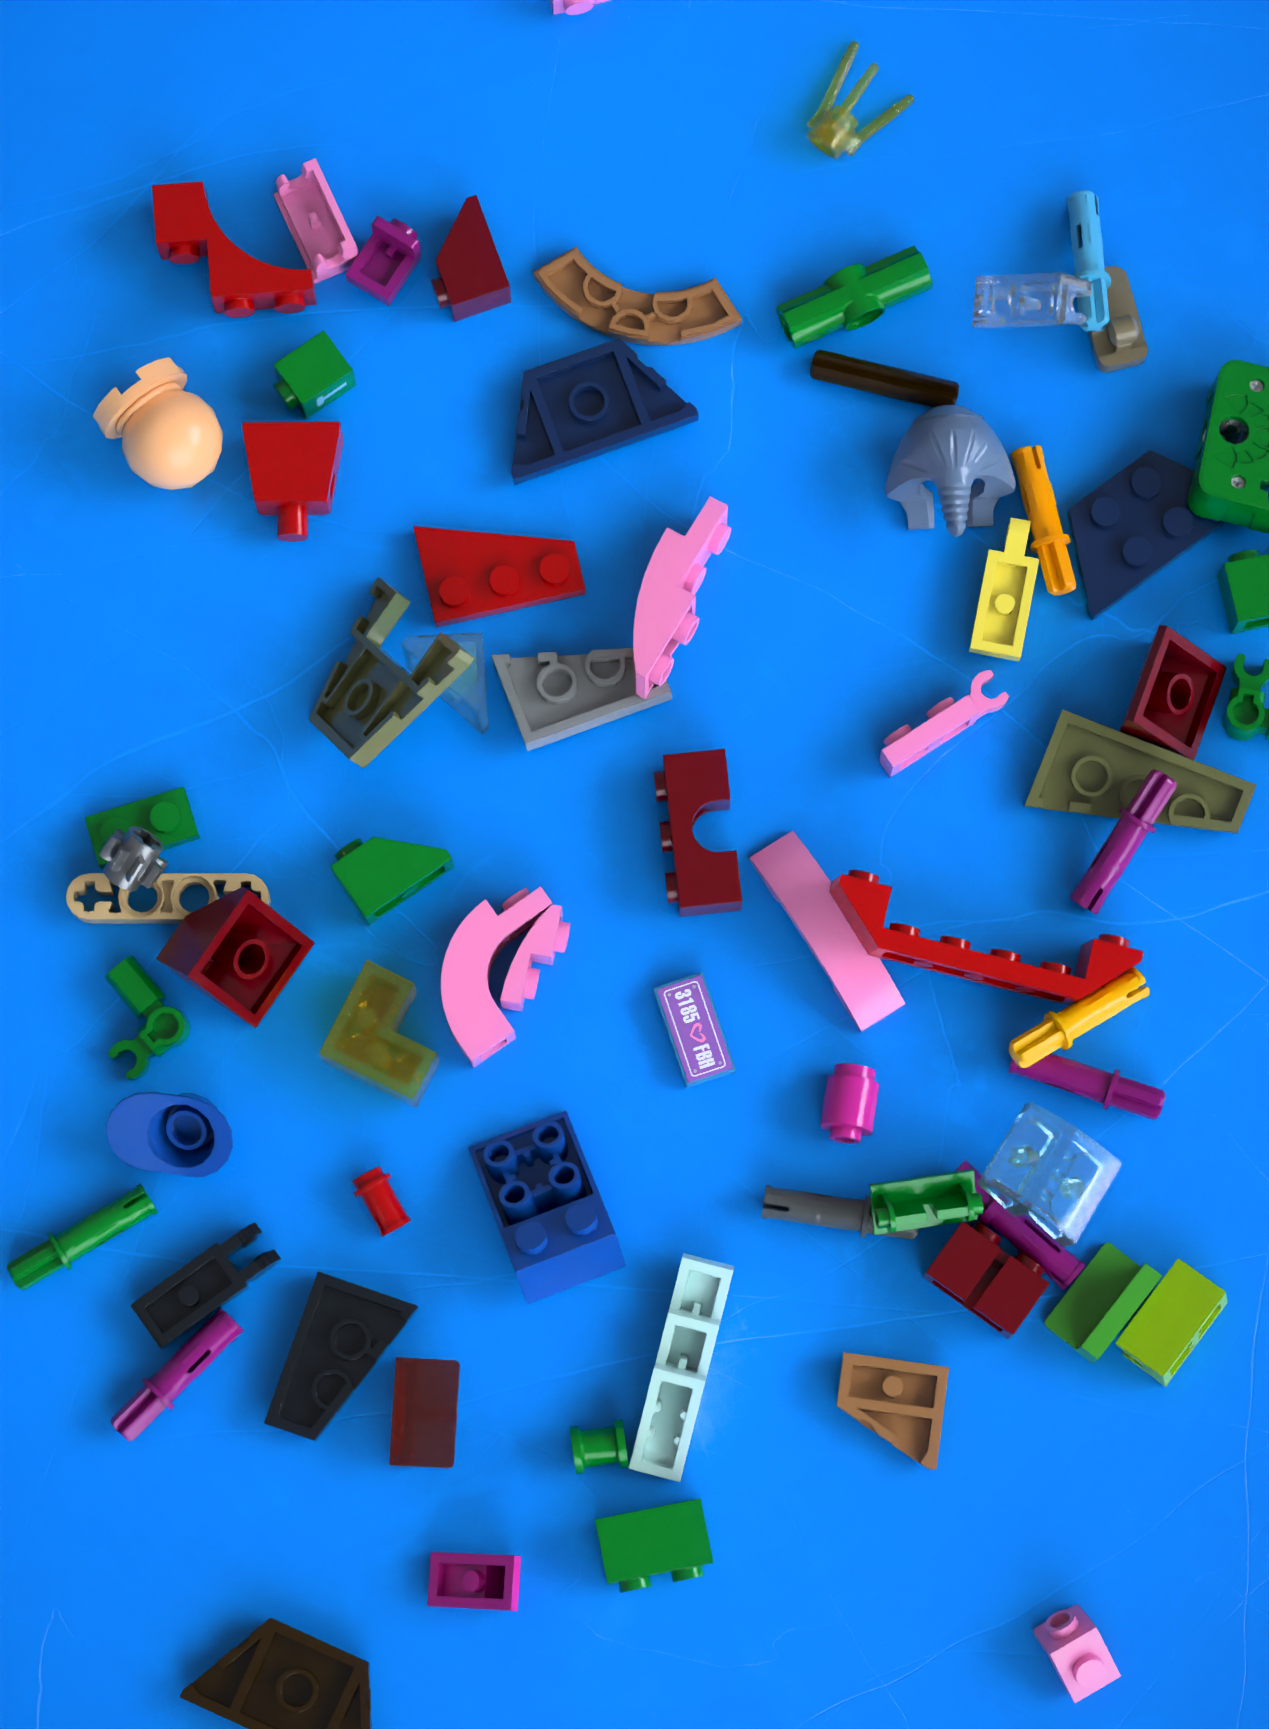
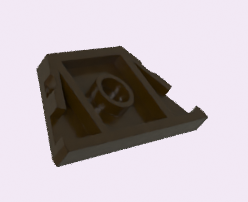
[180,1618,372,1729]

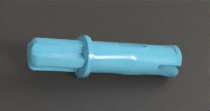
[1067,190,1111,332]

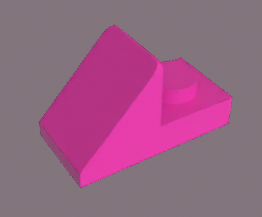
[427,1552,521,1611]

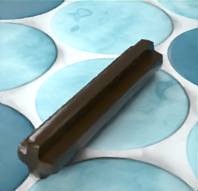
[810,350,959,408]

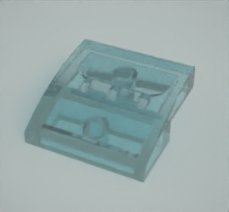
[977,1102,1122,1247]

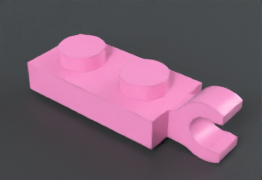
[879,670,1009,778]

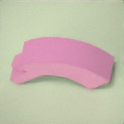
[441,886,553,1068]

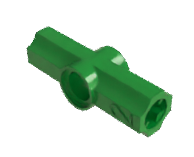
[776,245,933,349]

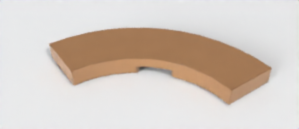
[533,247,742,346]

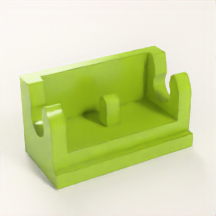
[1115,1258,1228,1387]

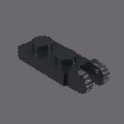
[130,1223,281,1350]

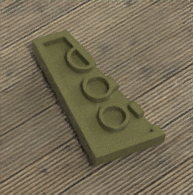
[1024,709,1257,834]

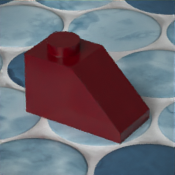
[430,195,511,322]

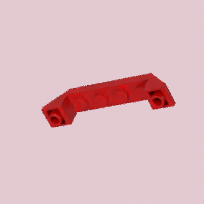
[829,870,1144,1006]

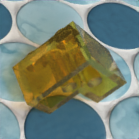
[319,960,440,1108]

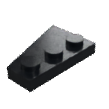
[264,1272,419,1442]

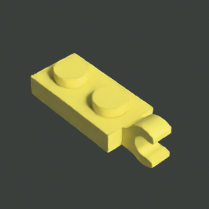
[969,517,1039,662]

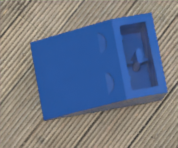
[468,1111,626,1304]

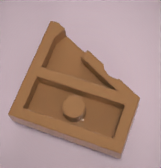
[836,1352,949,1470]

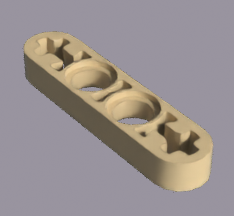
[66,873,271,924]

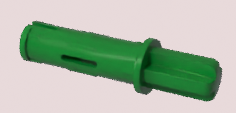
[7,1183,158,1290]

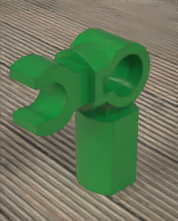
[1223,654,1269,740]
[105,956,190,1081]

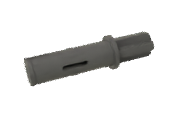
[761,1185,919,1240]

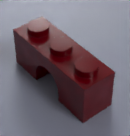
[653,749,742,917]

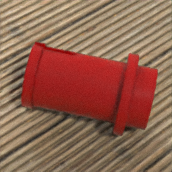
[352,1166,411,1237]

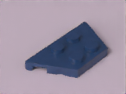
[511,338,699,485]
[1067,450,1226,621]

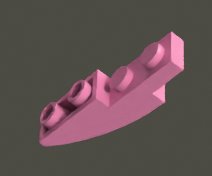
[633,496,732,699]

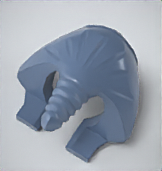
[885,405,1016,537]

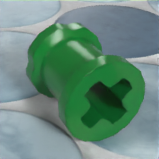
[570,1419,629,1474]

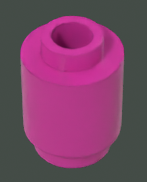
[820,1063,879,1144]

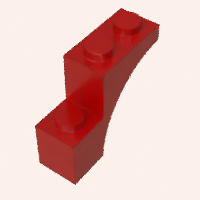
[152,181,316,318]

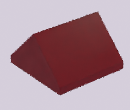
[1119,625,1227,760]

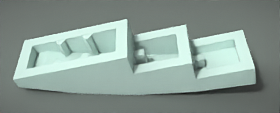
[629,1253,735,1482]

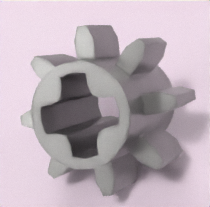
[99,826,168,891]

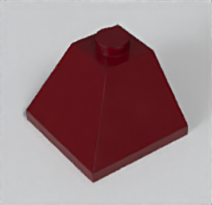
[156,887,315,1028]

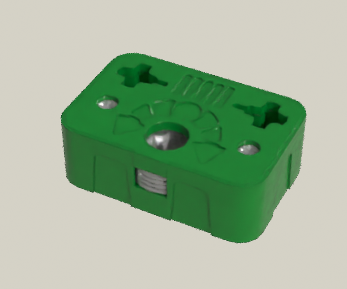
[1187,360,1269,533]

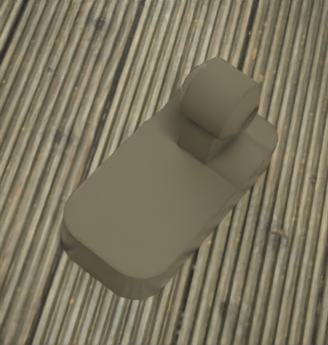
[1076,266,1148,373]

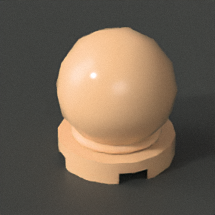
[93,357,223,490]

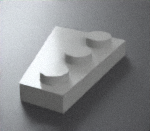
[491,648,672,752]

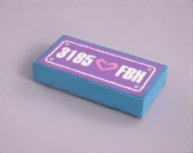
[653,972,736,1089]

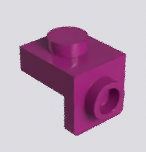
[345,216,422,306]

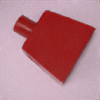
[242,422,343,542]

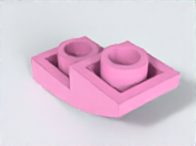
[500,904,571,1012]

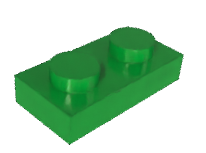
[84,786,201,870]

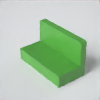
[1044,1243,1162,1363]

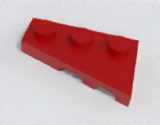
[413,526,586,628]

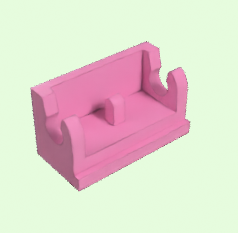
[273,158,358,284]

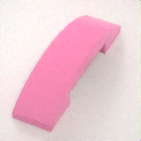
[749,831,905,1032]

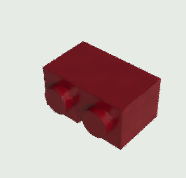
[923,1221,1050,1339]

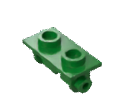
[869,1169,983,1235]

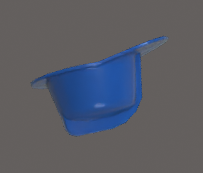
[106,1092,233,1177]

